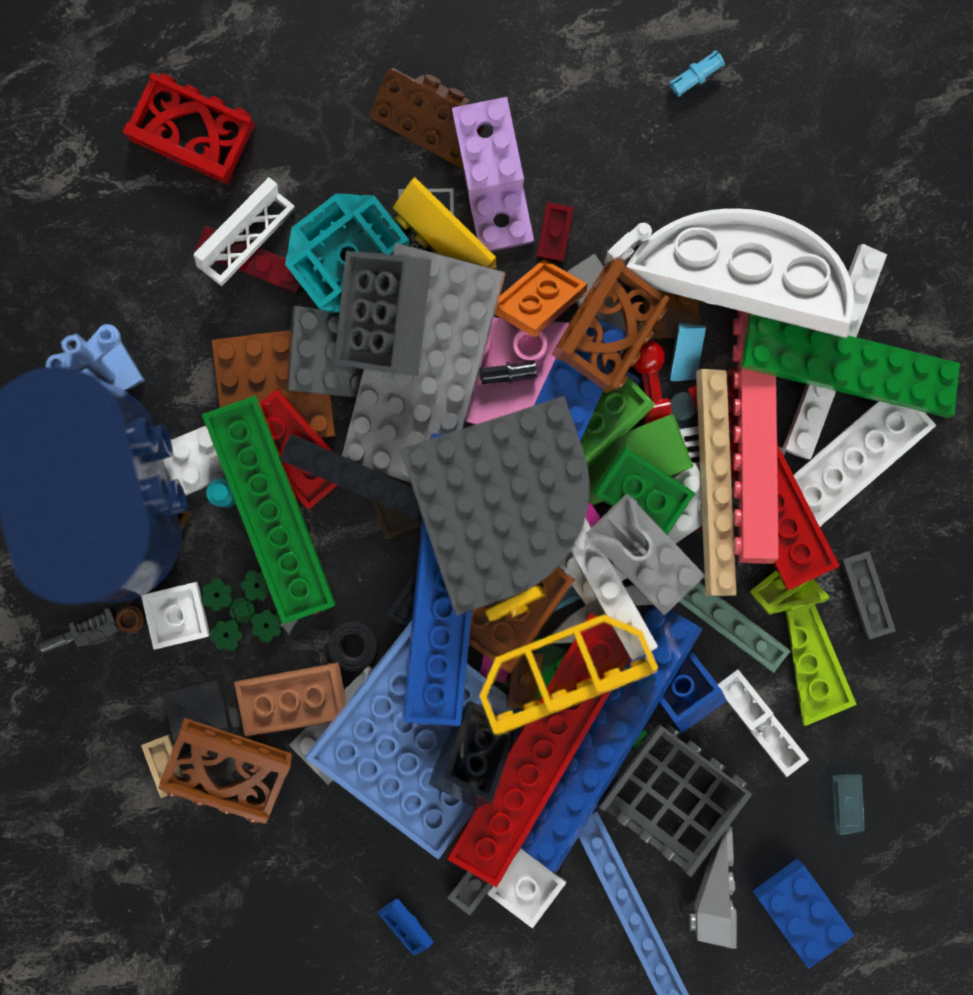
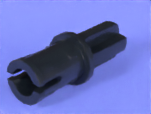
[480,361,537,384]

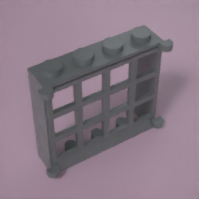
[598,719,752,877]

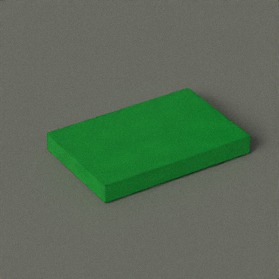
[593,446,696,536]

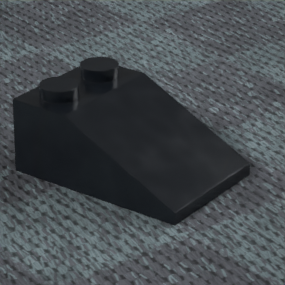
[428,701,516,809]

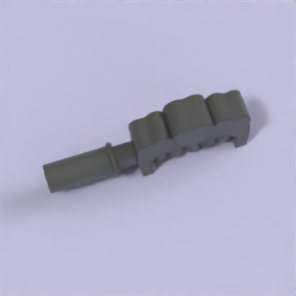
[39,608,119,653]

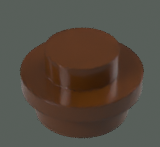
[116,605,144,633]

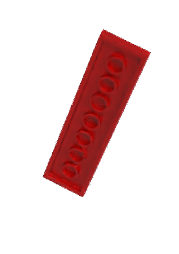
[687,367,839,591]

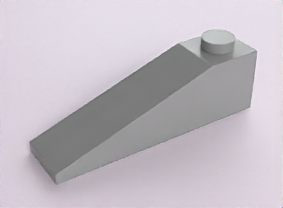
[689,825,737,948]

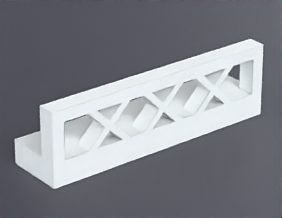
[194,177,295,286]

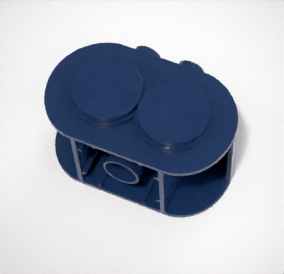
[0,367,188,604]

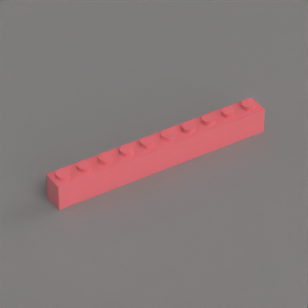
[732,310,778,564]

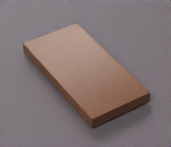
[234,662,346,737]

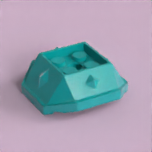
[285,194,410,314]

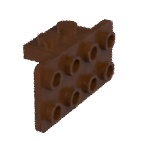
[370,68,485,168]

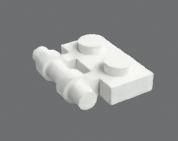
[604,223,652,264]

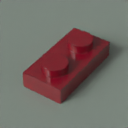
[536,202,574,263]

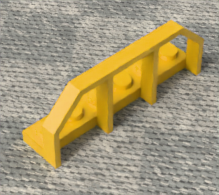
[480,615,658,735]

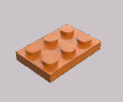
[495,259,587,338]

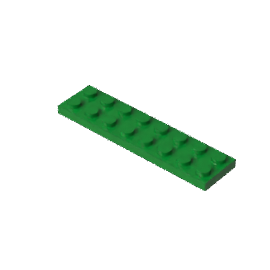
[741,313,960,418]
[202,395,336,624]

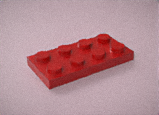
[260,388,337,510]

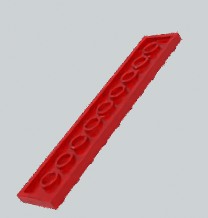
[448,612,630,888]

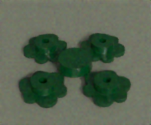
[201,570,282,651]

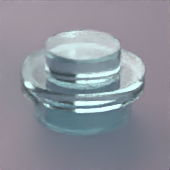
[670,392,696,420]

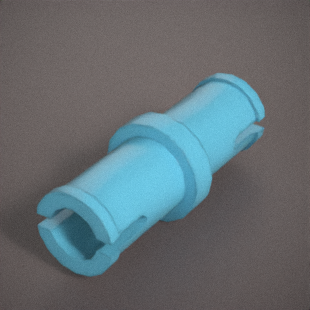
[669,50,725,97]

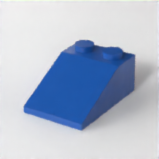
[659,650,727,734]

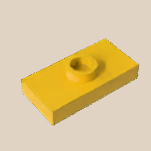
[486,585,546,621]

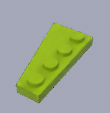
[785,604,857,726]

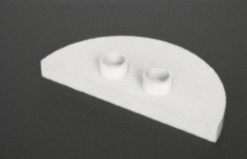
[626,209,854,338]

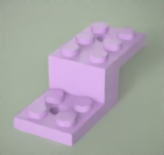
[452,97,534,252]

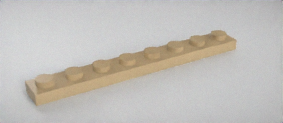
[696,369,736,596]

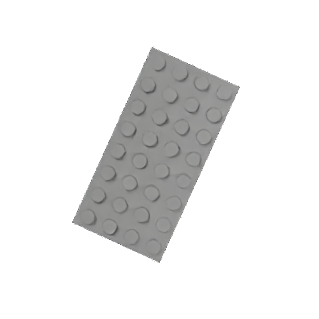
[342,243,506,482]

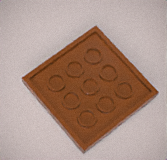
[212,330,336,438]
[469,567,576,673]

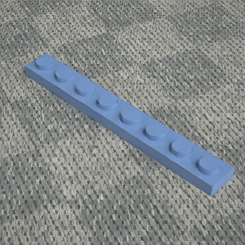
[578,810,689,995]

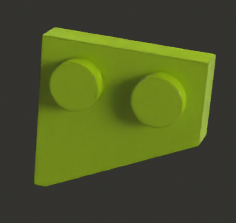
[750,571,829,615]

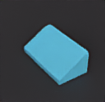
[669,322,706,381]

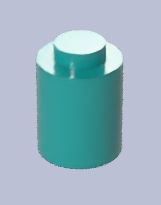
[206,478,236,508]

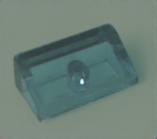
[833,774,865,835]

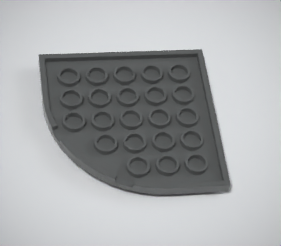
[400,396,589,615]

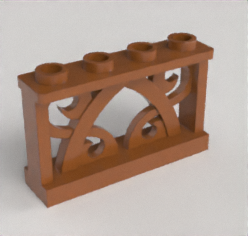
[551,257,669,393]
[158,718,292,824]

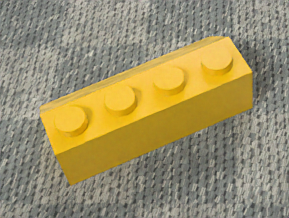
[393,177,496,269]

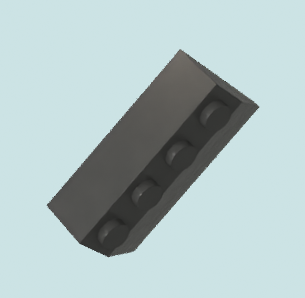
[334,251,432,375]

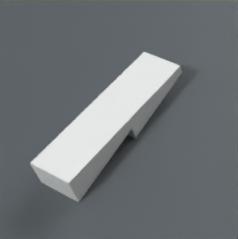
[718,670,809,778]

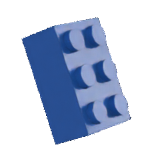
[752,859,855,969]

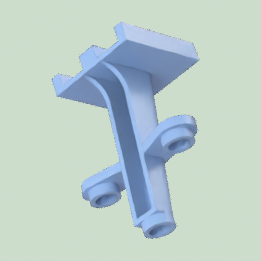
[46,324,145,392]

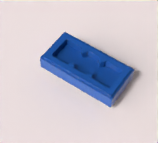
[378,898,434,956]

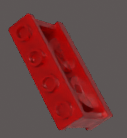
[123,73,255,185]

